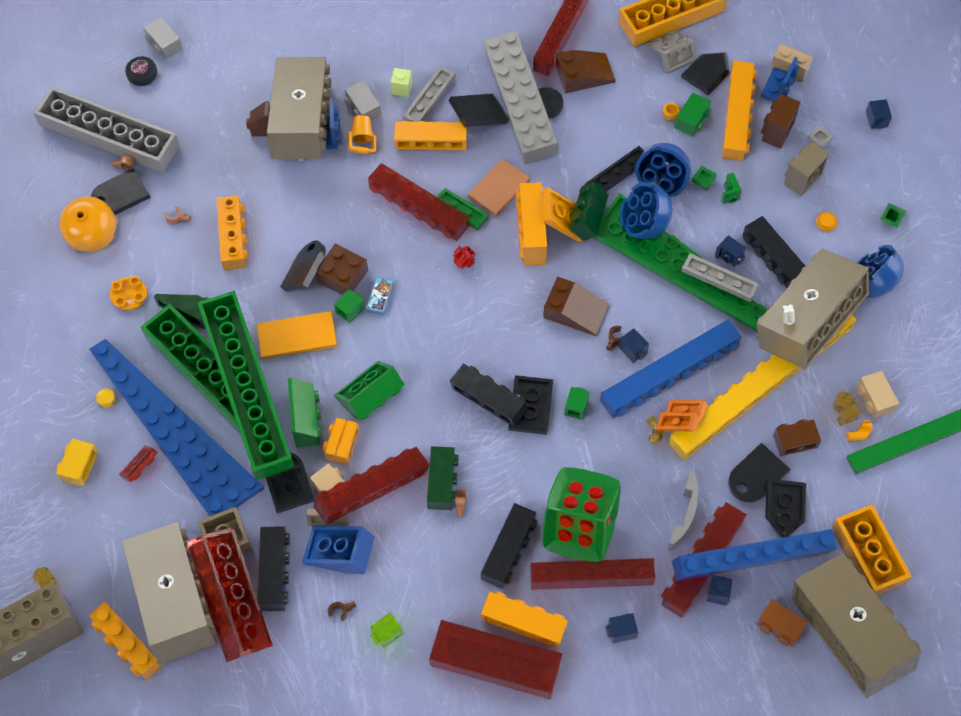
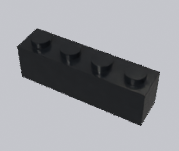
[742,216,805,288]
[450,363,528,427]
[481,503,538,589]
[257,526,290,611]

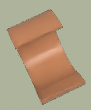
[112,155,136,171]
[164,206,191,225]
[455,489,466,517]

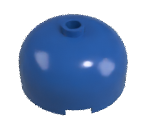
[635,143,691,197]
[620,182,673,240]
[857,245,904,298]

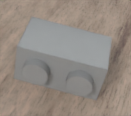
[143,17,183,59]
[344,81,382,121]

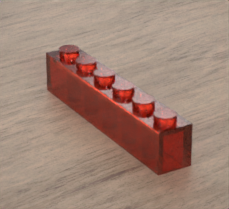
[533,0,589,76]
[368,163,470,241]
[313,446,430,525]
[661,502,747,618]
[530,558,655,590]

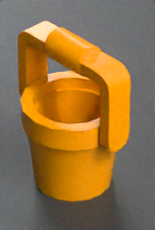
[347,115,376,155]

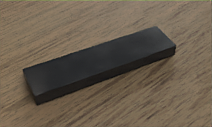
[584,146,644,192]

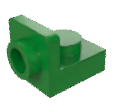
[721,172,741,204]

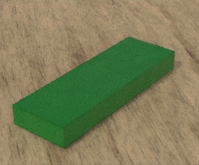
[434,188,489,231]

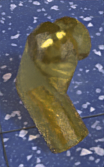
[646,416,664,444]

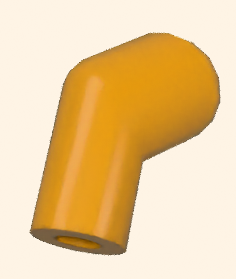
[846,420,873,441]

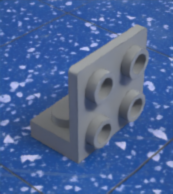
[647,31,697,73]

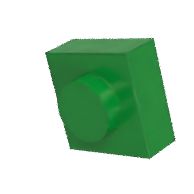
[691,165,717,190]

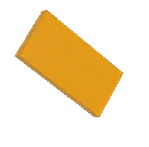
[257,311,337,360]

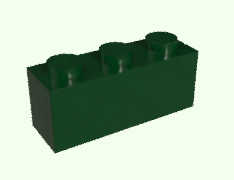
[569,181,609,241]
[427,446,459,510]

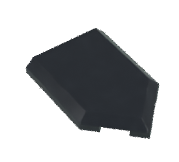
[681,52,730,95]
[765,478,806,538]

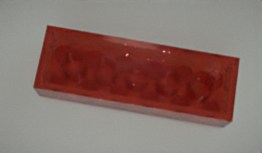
[187,527,273,663]
[429,620,563,700]

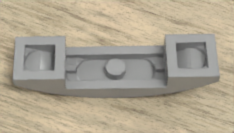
[668,470,698,551]

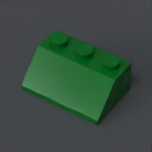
[334,361,405,421]
[288,378,323,448]

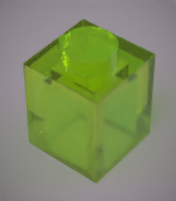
[370,612,403,649]

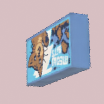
[366,276,395,315]

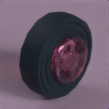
[125,56,157,86]

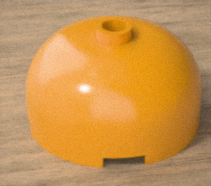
[59,196,117,253]

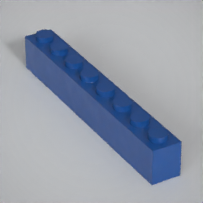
[600,319,742,418]
[672,529,837,581]

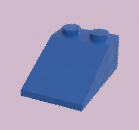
[302,526,375,574]

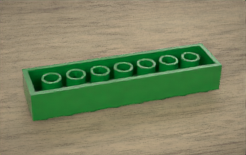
[140,304,241,435]

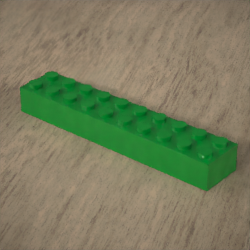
[197,290,295,481]

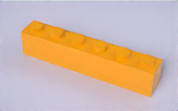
[722,61,757,161]

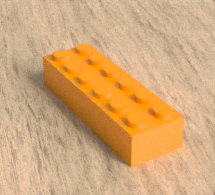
[618,0,727,47]

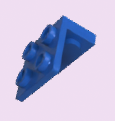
[761,57,799,102]
[324,100,340,149]

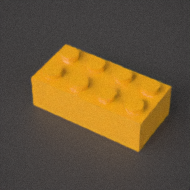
[516,182,547,266]
[832,504,912,595]

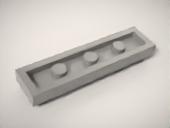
[403,66,455,122]
[682,253,759,302]

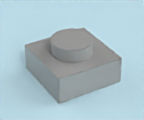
[807,126,833,149]

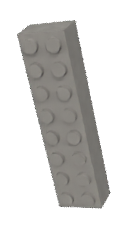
[483,31,559,164]
[34,86,180,173]

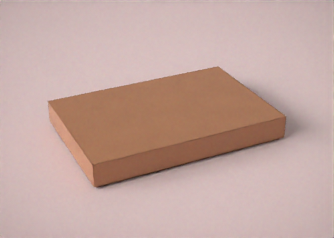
[468,159,530,217]

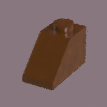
[246,101,270,136]

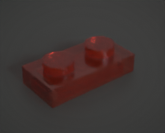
[118,445,158,482]

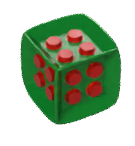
[542,467,621,562]

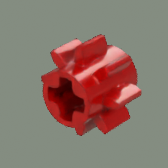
[453,246,476,269]

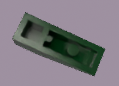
[154,294,209,329]

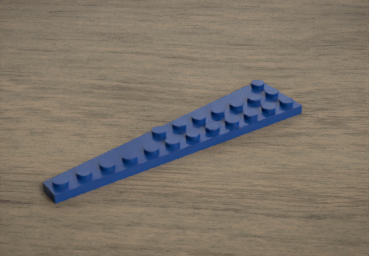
[89,339,264,516]

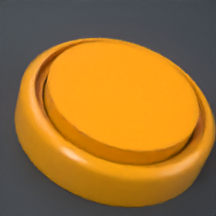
[816,212,838,232]

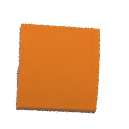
[656,400,707,432]

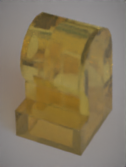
[833,392,861,426]
[33,567,61,591]

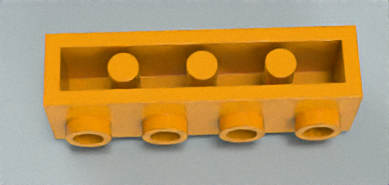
[394,121,467,151]
[217,196,249,270]
[481,591,568,649]
[89,602,162,680]

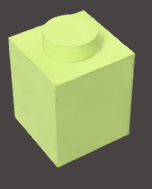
[391,68,412,97]

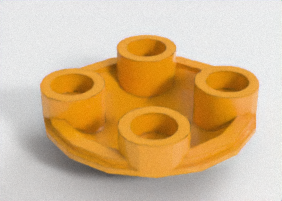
[110,276,147,310]

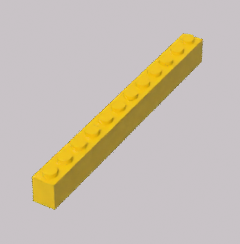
[669,315,857,461]

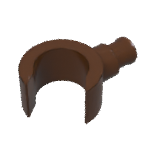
[606,325,621,351]
[328,601,356,622]

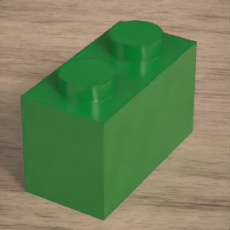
[674,92,712,136]

